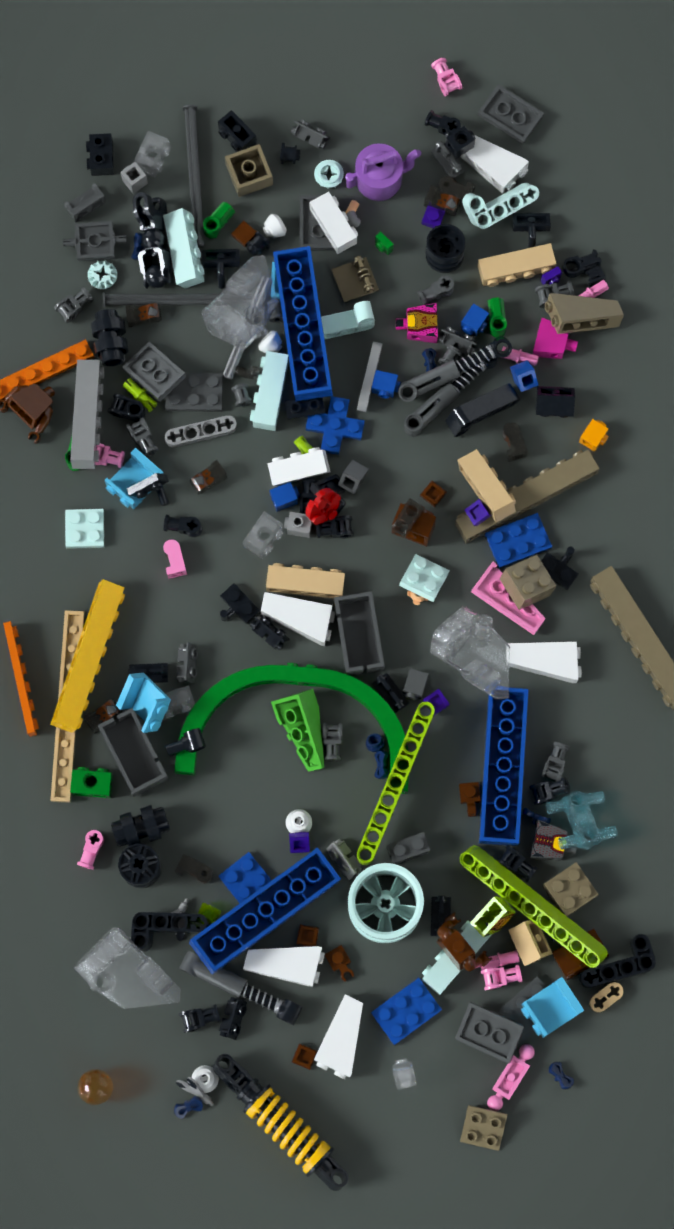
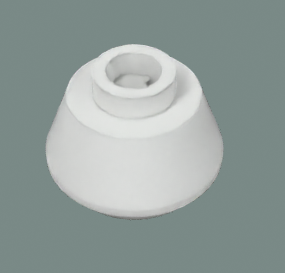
[263,214,287,238]
[258,330,282,353]
[286,809,312,833]
[192,1065,219,1093]

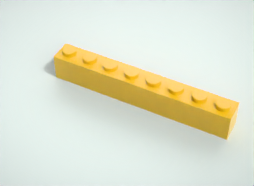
[50,579,125,733]

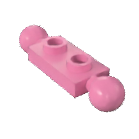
[487,1044,535,1111]

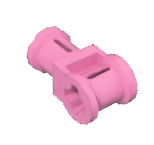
[431,58,462,97]
[95,443,125,468]
[77,830,104,870]
[481,964,522,991]

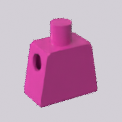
[533,318,578,359]

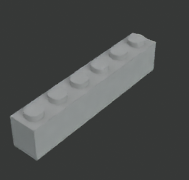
[70,360,104,469]

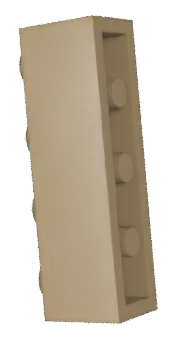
[478,243,556,287]
[457,449,516,522]
[266,563,345,599]

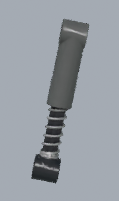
[398,336,512,402]
[404,345,498,437]
[179,951,303,1025]

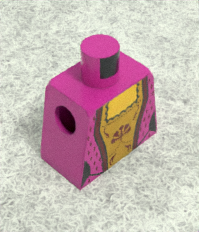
[396,303,438,343]

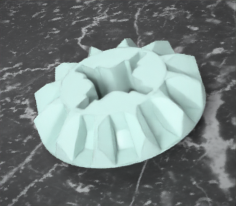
[314,160,344,189]
[88,260,117,289]

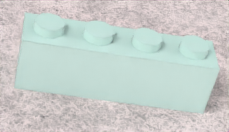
[163,208,205,289]
[250,351,289,431]
[422,920,492,995]

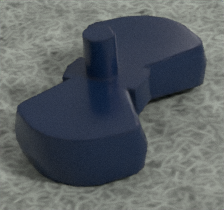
[131,233,145,260]
[422,348,438,372]
[374,750,389,779]
[522,807,551,824]
[549,1062,574,1090]
[174,1096,203,1119]

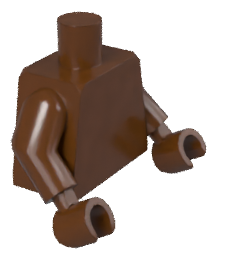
[0,384,55,444]
[436,912,492,971]

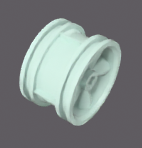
[348,863,424,943]

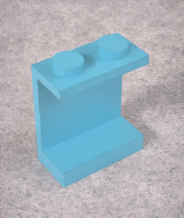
[105,448,164,509]
[116,672,171,733]
[521,977,584,1038]

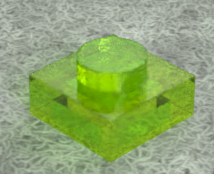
[198,903,221,924]

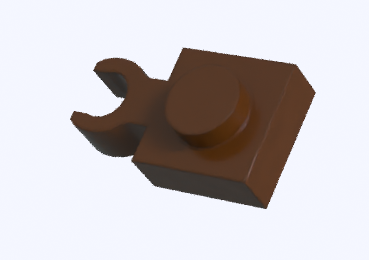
[325,945,354,982]

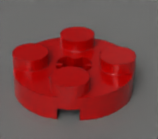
[305,488,341,525]

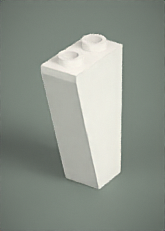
[458,135,529,194]
[261,592,335,646]
[506,642,582,683]
[243,946,325,987]
[314,994,363,1080]

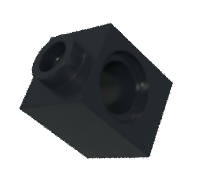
[445,126,476,159]

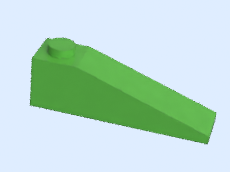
[271,689,325,772]

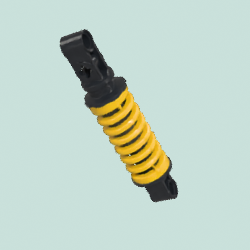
[213,1054,348,1191]

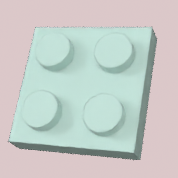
[65,509,104,549]
[399,554,450,602]

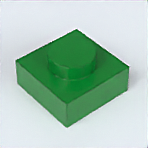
[375,231,394,255]

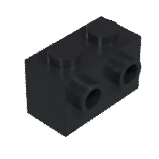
[218,110,257,152]
[86,133,114,176]
[535,386,575,418]

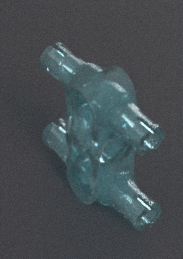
[546,791,617,850]

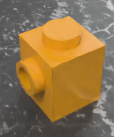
[579,419,609,452]

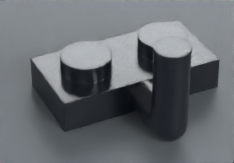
[512,213,551,248]
[202,249,240,289]
[127,473,169,506]
[309,474,346,518]
[541,546,579,590]
[220,583,260,624]

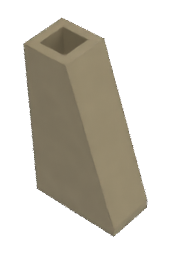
[545,293,624,334]

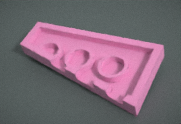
[471,561,546,635]

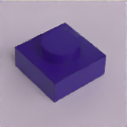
[421,205,445,228]
[541,266,562,285]
[465,499,491,526]
[423,689,450,716]
[289,832,310,853]

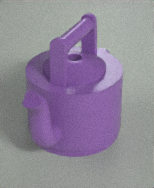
[345,143,421,201]

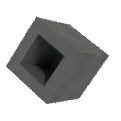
[338,460,369,494]
[403,668,428,700]

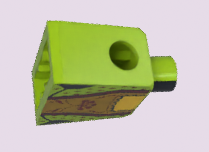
[470,896,516,937]

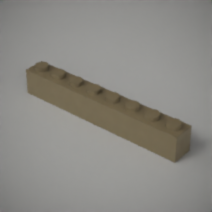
[455,450,600,544]
[590,566,674,710]

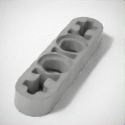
[357,341,383,412]
[165,416,237,448]

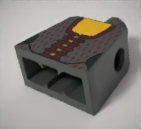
[530,820,577,861]

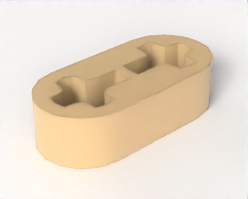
[589,982,623,1013]

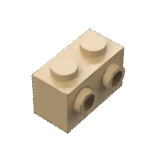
[508,920,553,966]

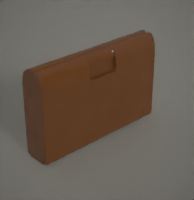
[552,928,609,980]

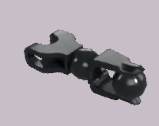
[133,192,172,289]

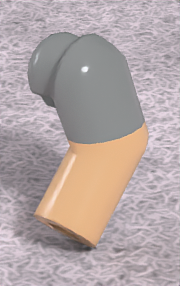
[345,200,361,228]

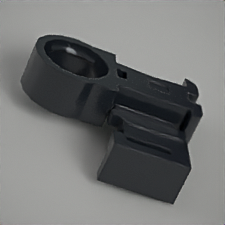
[563,249,606,287]

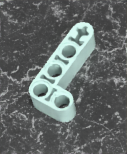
[462,183,539,229]
[321,301,375,339]

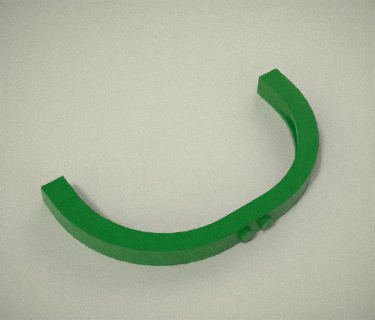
[175,663,409,794]

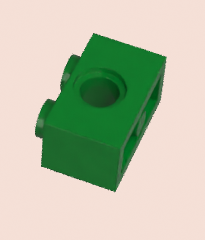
[70,767,113,799]

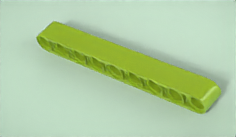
[357,702,435,865]
[460,845,608,968]

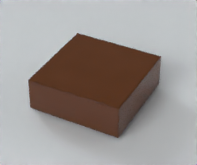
[231,220,257,247]
[420,481,447,508]
[296,924,319,947]
[292,1044,318,1070]

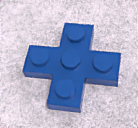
[306,396,365,455]

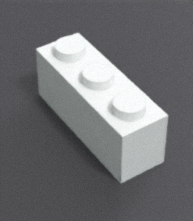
[309,192,358,254]
[267,447,330,486]

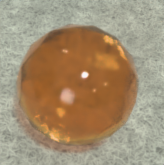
[77,1069,113,1105]

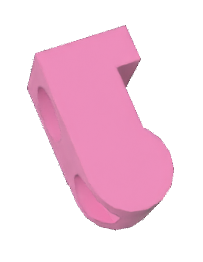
[163,540,187,579]

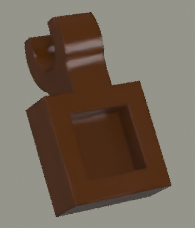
[459,782,480,817]

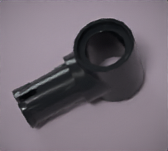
[165,728,206,756]

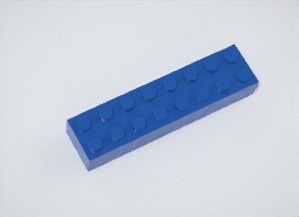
[273,246,333,401]
[479,686,528,847]
[189,848,341,975]

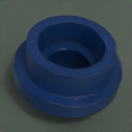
[366,733,385,752]

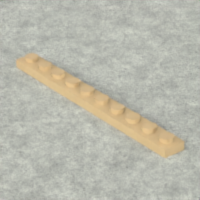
[50,610,85,803]

